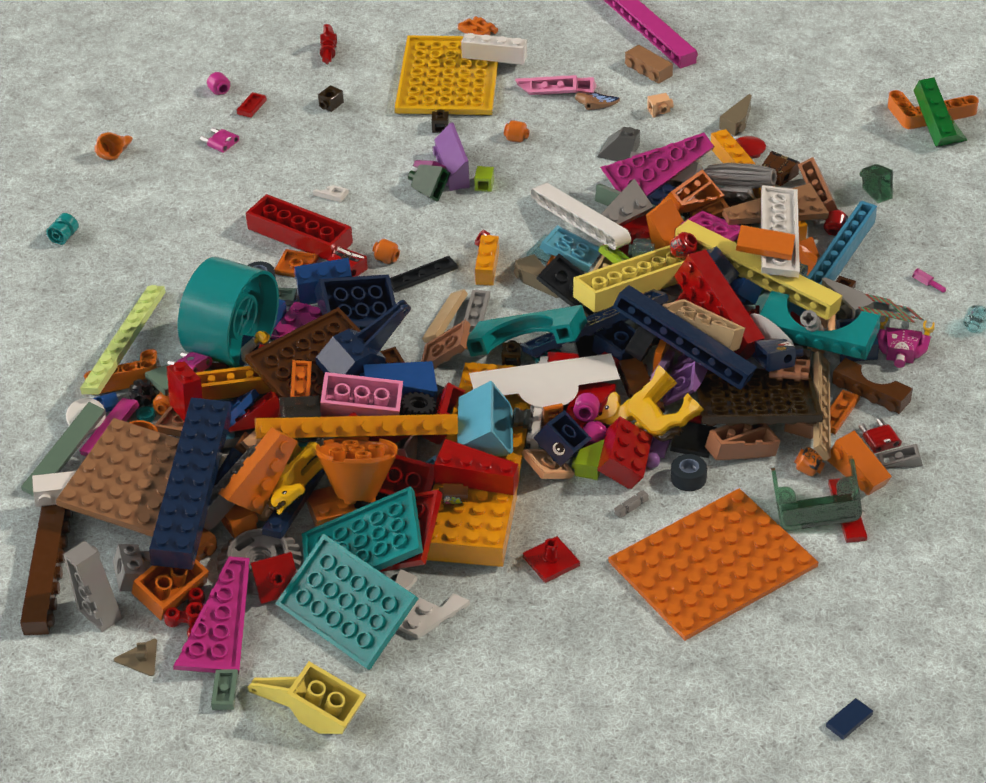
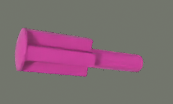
[912,268,946,293]

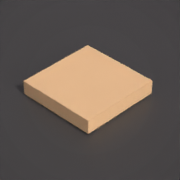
[522,449,575,479]

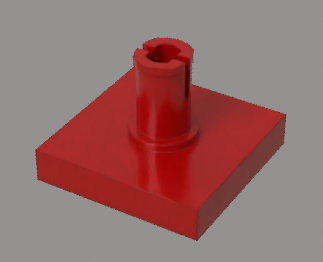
[523,536,580,583]
[250,552,297,604]

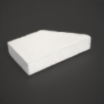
[313,185,349,202]

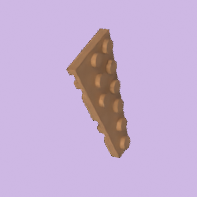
[722,183,829,225]

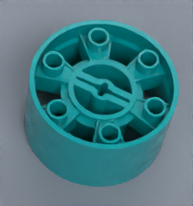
[177,256,279,368]

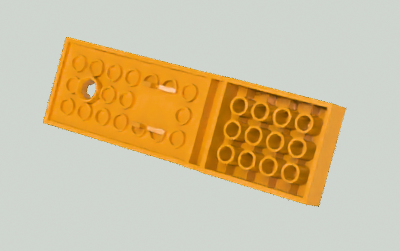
[427,362,531,567]

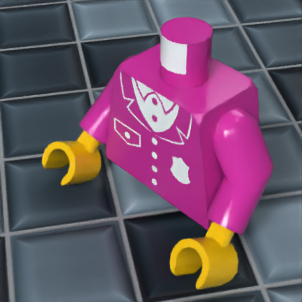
[877,317,935,368]

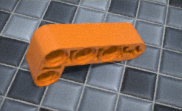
[84,349,161,395]

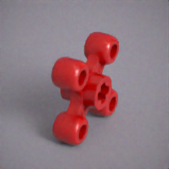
[164,587,205,638]

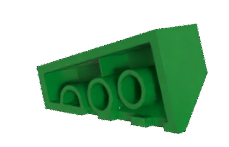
[913,77,967,147]

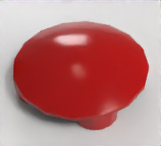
[736,136,766,158]

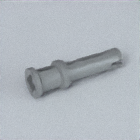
[800,310,826,332]

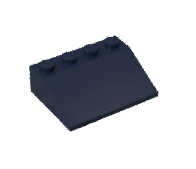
[314,274,401,328]

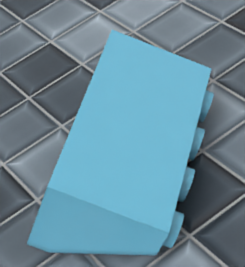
[457,381,513,457]

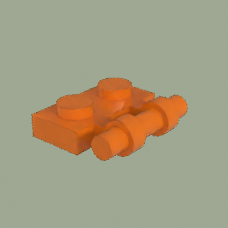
[458,16,498,35]

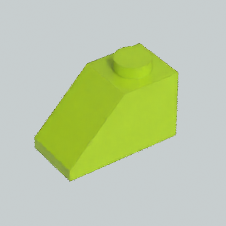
[572,440,604,480]

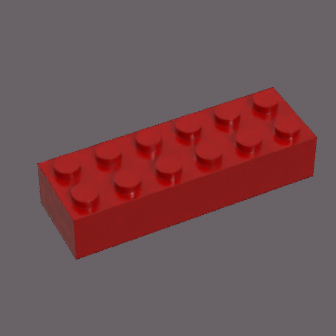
[246,194,353,260]
[674,249,765,360]

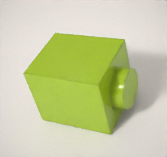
[474,166,494,192]

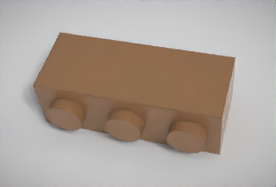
[625,45,673,83]

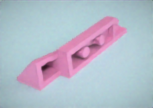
[515,75,596,95]

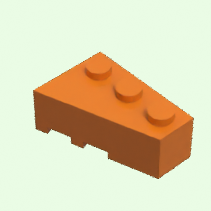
[661,169,725,214]
[827,430,892,495]

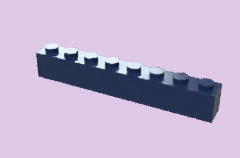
[612,285,757,390]

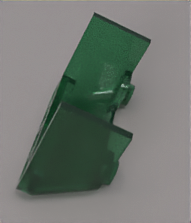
[771,456,862,531]

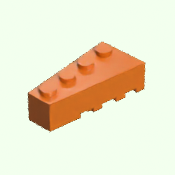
[218,427,298,515]

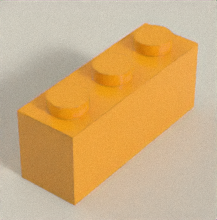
[475,235,499,285]

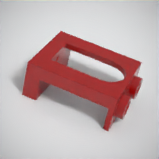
[422,382,465,444]

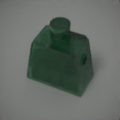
[859,164,893,203]

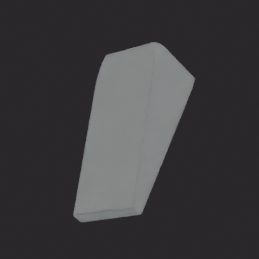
[878,444,923,468]

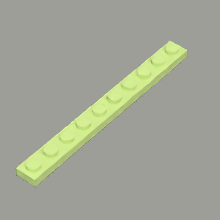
[80,285,166,394]

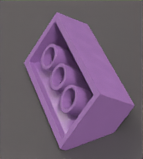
[432,122,470,191]

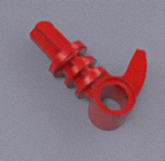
[320,24,337,65]

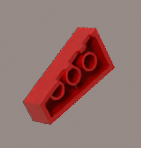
[434,439,519,495]

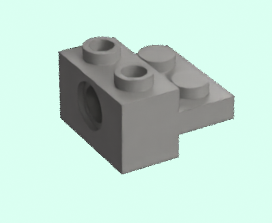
[113,544,153,592]

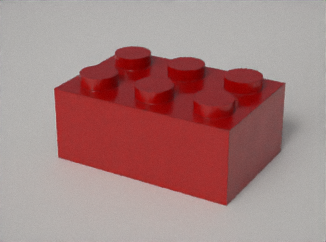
[597,416,652,489]

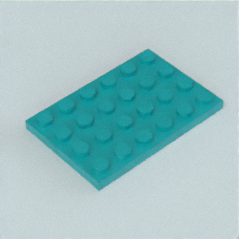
[302,486,423,571]
[275,534,419,670]

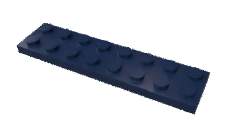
[520,289,669,358]

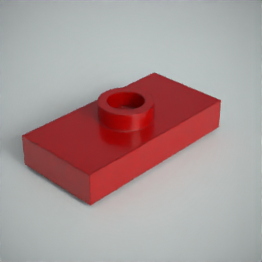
[237,92,267,118]

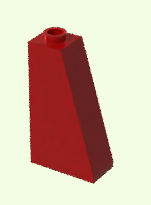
[566,382,616,428]

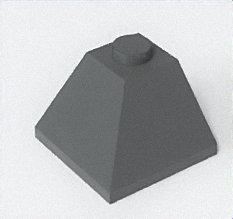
[597,127,640,161]

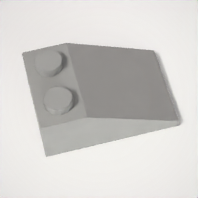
[821,278,874,320]

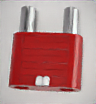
[859,418,902,453]

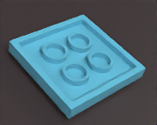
[539,225,602,272]

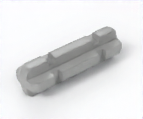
[614,490,649,518]

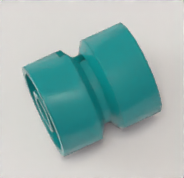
[46,213,79,245]

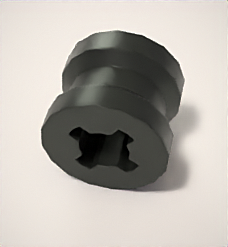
[512,407,531,429]

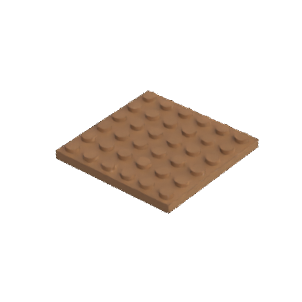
[56,418,222,537]

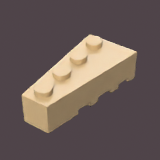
[662,299,745,351]

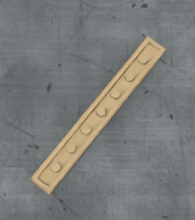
[813,351,831,461]

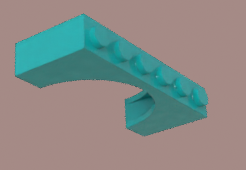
[759,291,880,360]
[466,305,587,357]

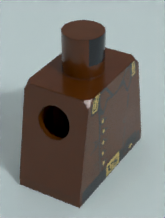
[762,151,800,186]

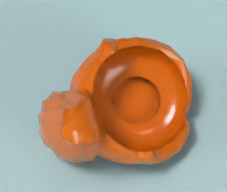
[94,132,133,160]

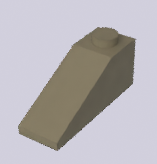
[719,94,752,136]
[514,254,559,298]

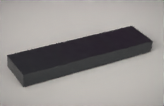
[390,256,458,293]

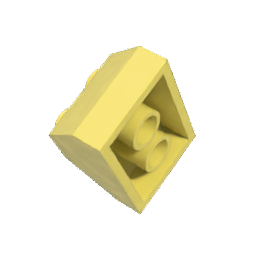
[247,661,366,734]

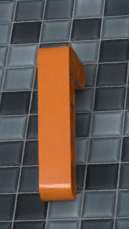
[887,90,979,129]

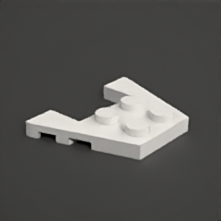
[395,569,470,639]

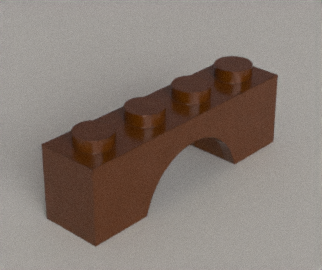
[832,358,913,414]

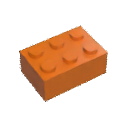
[131,559,209,621]

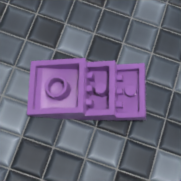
[663,354,708,406]

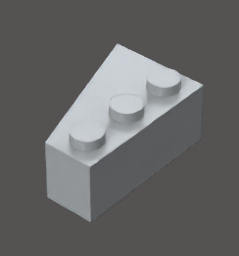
[601,179,653,226]

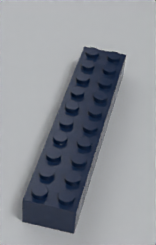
[149,398,231,570]

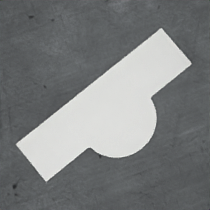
[469,354,620,408]

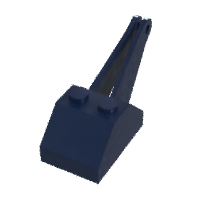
[316,300,411,376]

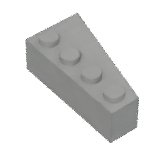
[64,541,123,632]

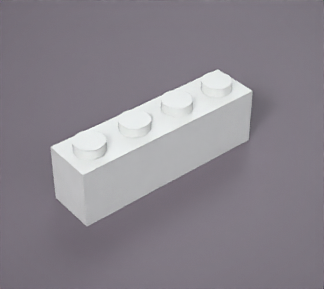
[461,33,527,64]

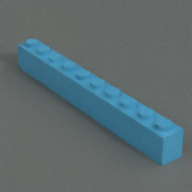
[788,201,877,317]

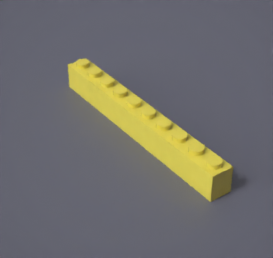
[675,220,843,321]

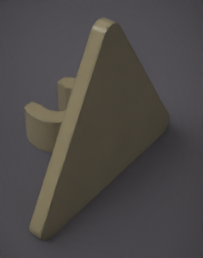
[114,639,157,676]

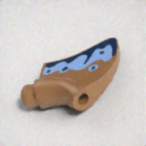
[575,91,620,110]

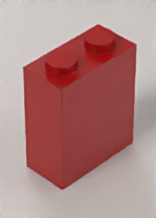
[167,361,203,421]

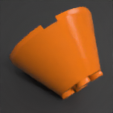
[316,436,398,504]

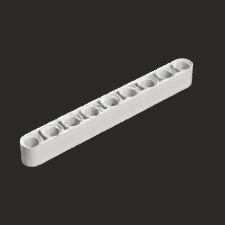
[530,183,631,250]

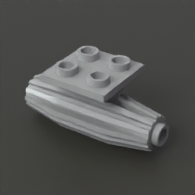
[704,163,777,203]

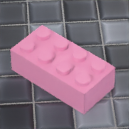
[320,372,403,417]

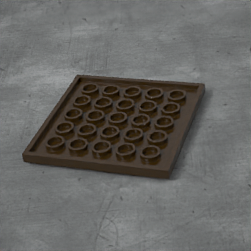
[696,369,823,426]

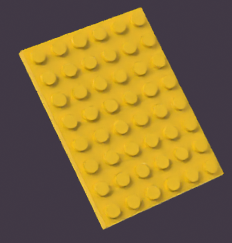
[395,35,498,115]

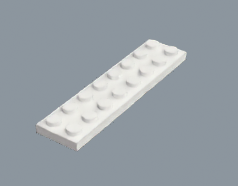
[761,185,800,278]

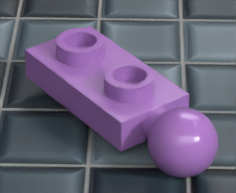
[646,436,672,468]

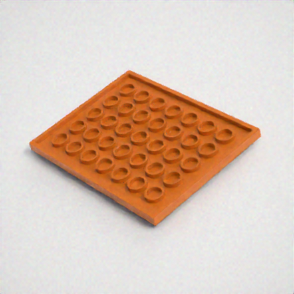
[608,488,819,641]

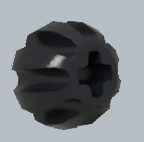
[128,378,157,407]

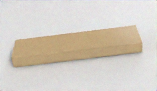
[422,289,468,343]

